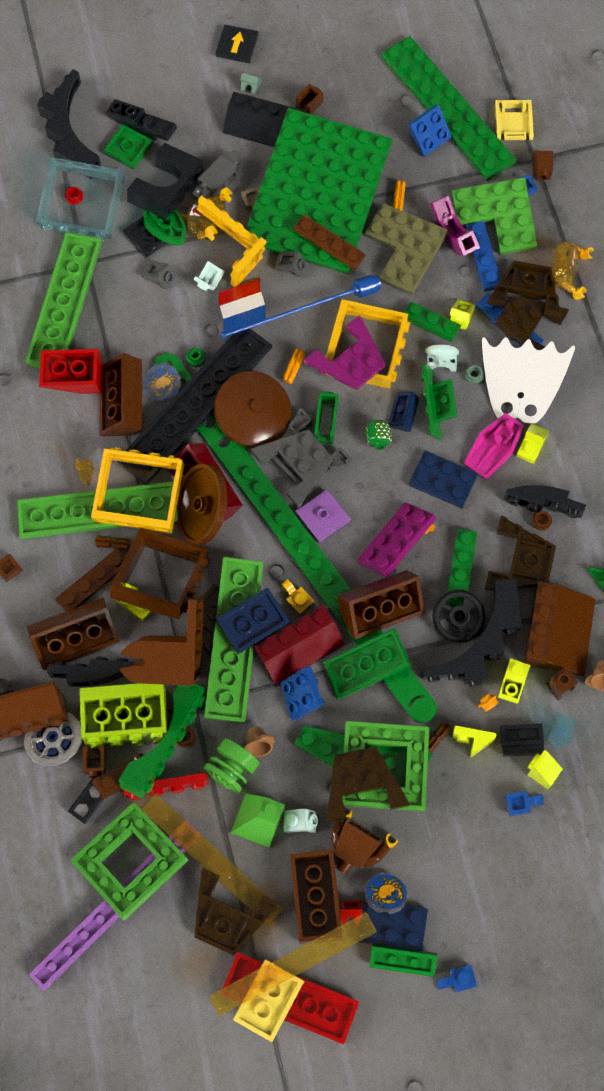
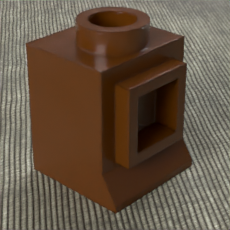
[296,84,323,115]
[532,150,553,181]
[546,669,578,700]
[83,745,106,778]

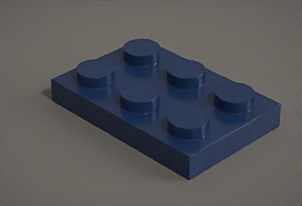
[409,450,478,509]
[215,588,290,655]
[357,897,428,951]

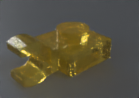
[74,458,94,485]

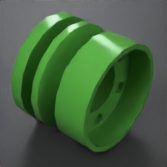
[204,738,260,793]

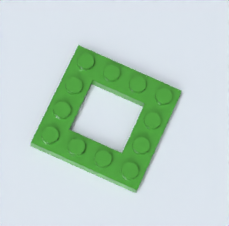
[342,721,429,812]
[70,802,188,921]

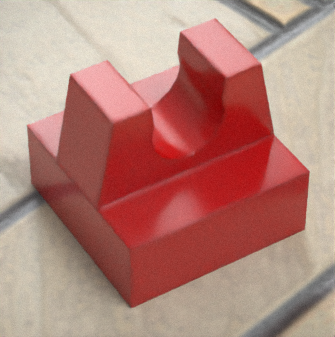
[340,900,362,925]

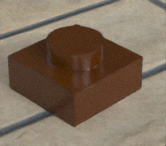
[0,554,23,582]

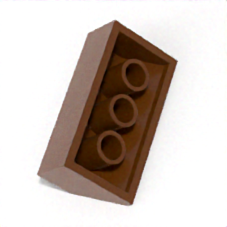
[100,353,143,437]
[337,570,425,639]
[27,598,120,670]
[0,681,69,741]

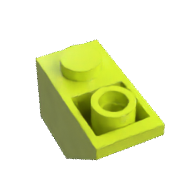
[498,659,530,704]
[527,750,563,790]

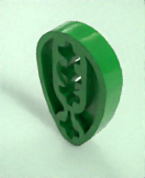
[144,209,186,246]

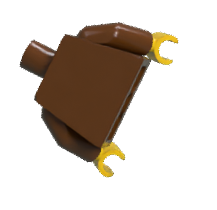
[332,809,398,874]

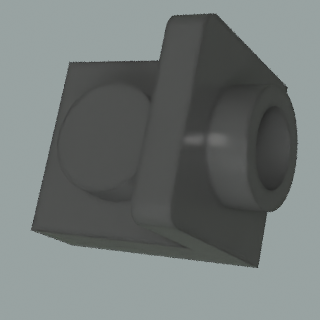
[274,251,306,277]
[142,260,176,289]

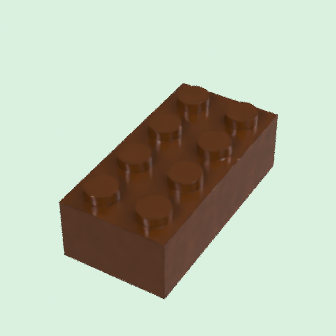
[290,849,343,945]

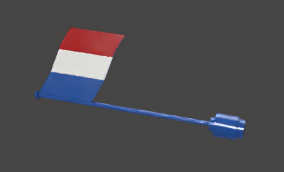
[219,275,381,339]

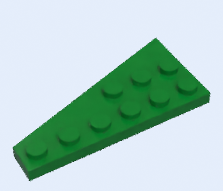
[294,726,433,788]

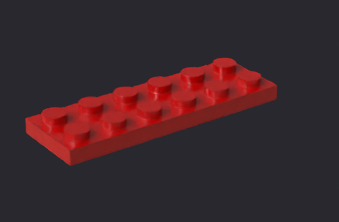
[221,952,359,1045]

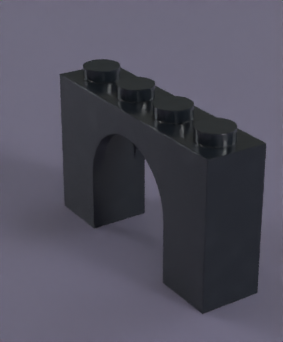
[127,143,204,220]

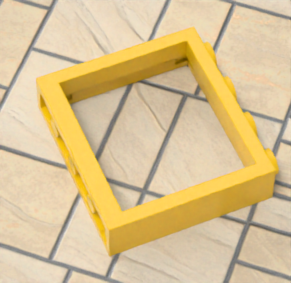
[326,299,410,389]
[91,447,184,533]

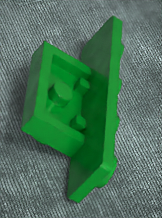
[421,364,458,440]

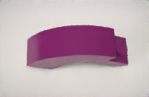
[430,196,480,256]

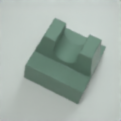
[240,73,262,94]

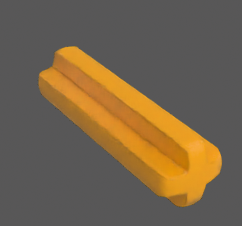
[393,180,406,211]
[283,348,305,384]

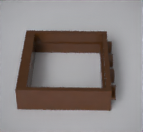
[110,528,210,620]

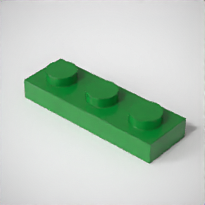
[403,301,461,342]
[369,944,437,977]

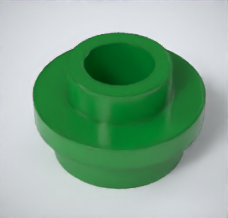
[186,348,205,367]

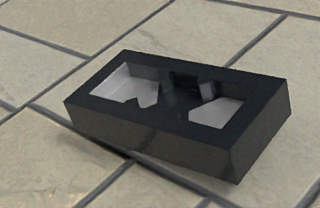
[67,777,103,824]

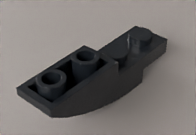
[106,99,177,141]
[504,485,586,519]
[47,657,132,687]

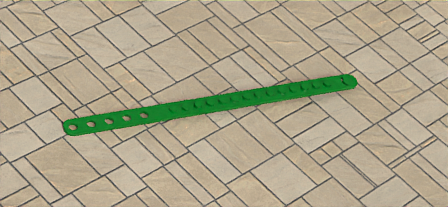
[153,353,437,723]

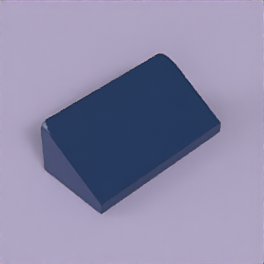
[388,392,419,432]

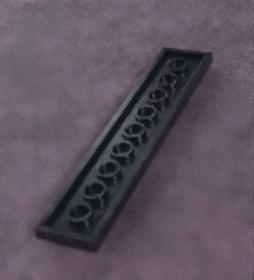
[117,329,272,485]

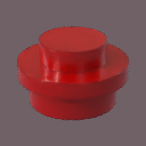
[65,186,84,205]

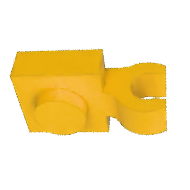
[281,579,315,616]

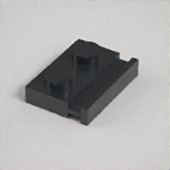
[500,723,544,757]

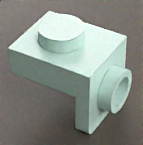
[194,261,225,291]
[284,809,318,833]

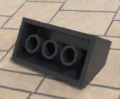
[223,92,302,147]

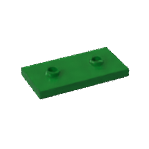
[323,628,412,700]

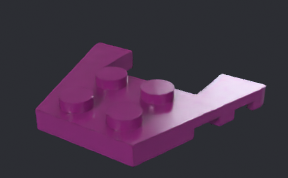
[304,316,385,390]

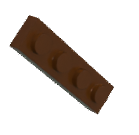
[293,215,365,271]
[55,548,125,612]

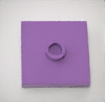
[295,490,351,543]

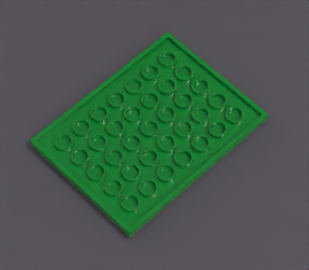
[246,108,393,274]

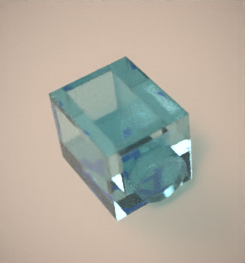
[547,713,577,748]

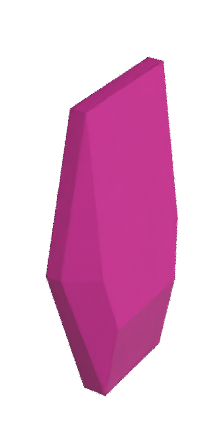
[464,413,524,480]

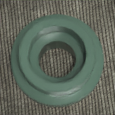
[465,365,484,384]

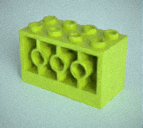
[79,683,169,749]

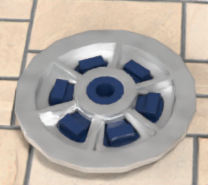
[24,713,82,766]

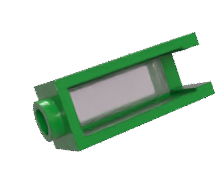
[314,391,339,444]

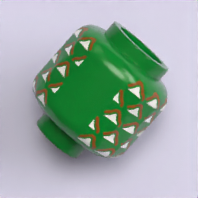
[366,420,392,450]

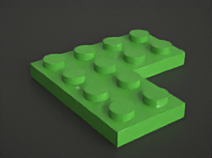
[452,177,537,255]

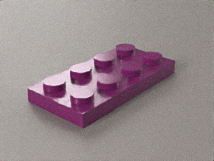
[357,502,436,578]

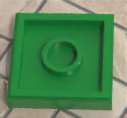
[103,124,153,170]

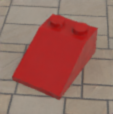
[39,349,102,394]

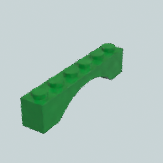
[119,684,206,799]

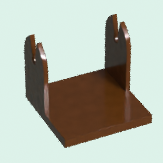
[119,596,204,686]

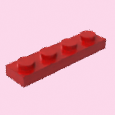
[123,773,209,800]

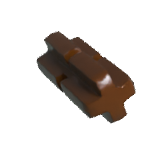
[95,535,129,551]
[428,722,451,753]

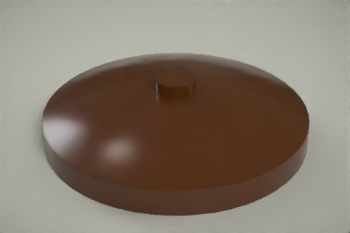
[214,371,291,448]
[176,464,227,545]

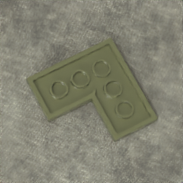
[365,203,448,295]

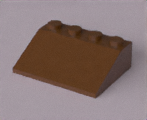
[524,581,596,676]

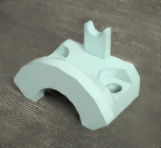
[425,345,459,372]

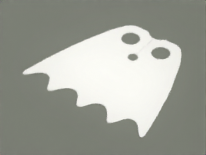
[482,337,575,423]

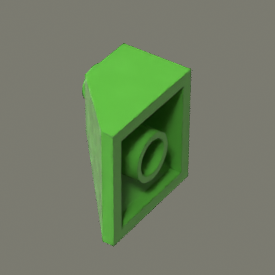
[230,793,285,848]

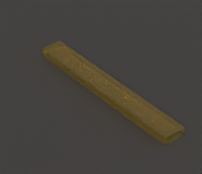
[141,794,283,926]
[209,912,377,1016]

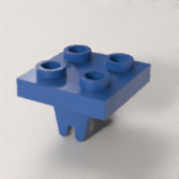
[408,105,452,157]
[280,667,325,721]

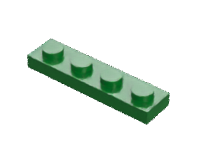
[445,529,477,607]

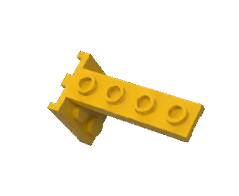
[197,195,267,287]

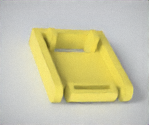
[495,100,534,140]

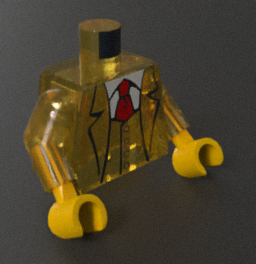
[180,188,233,242]
[552,242,594,300]

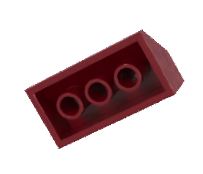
[167,443,243,521]
[254,605,345,686]

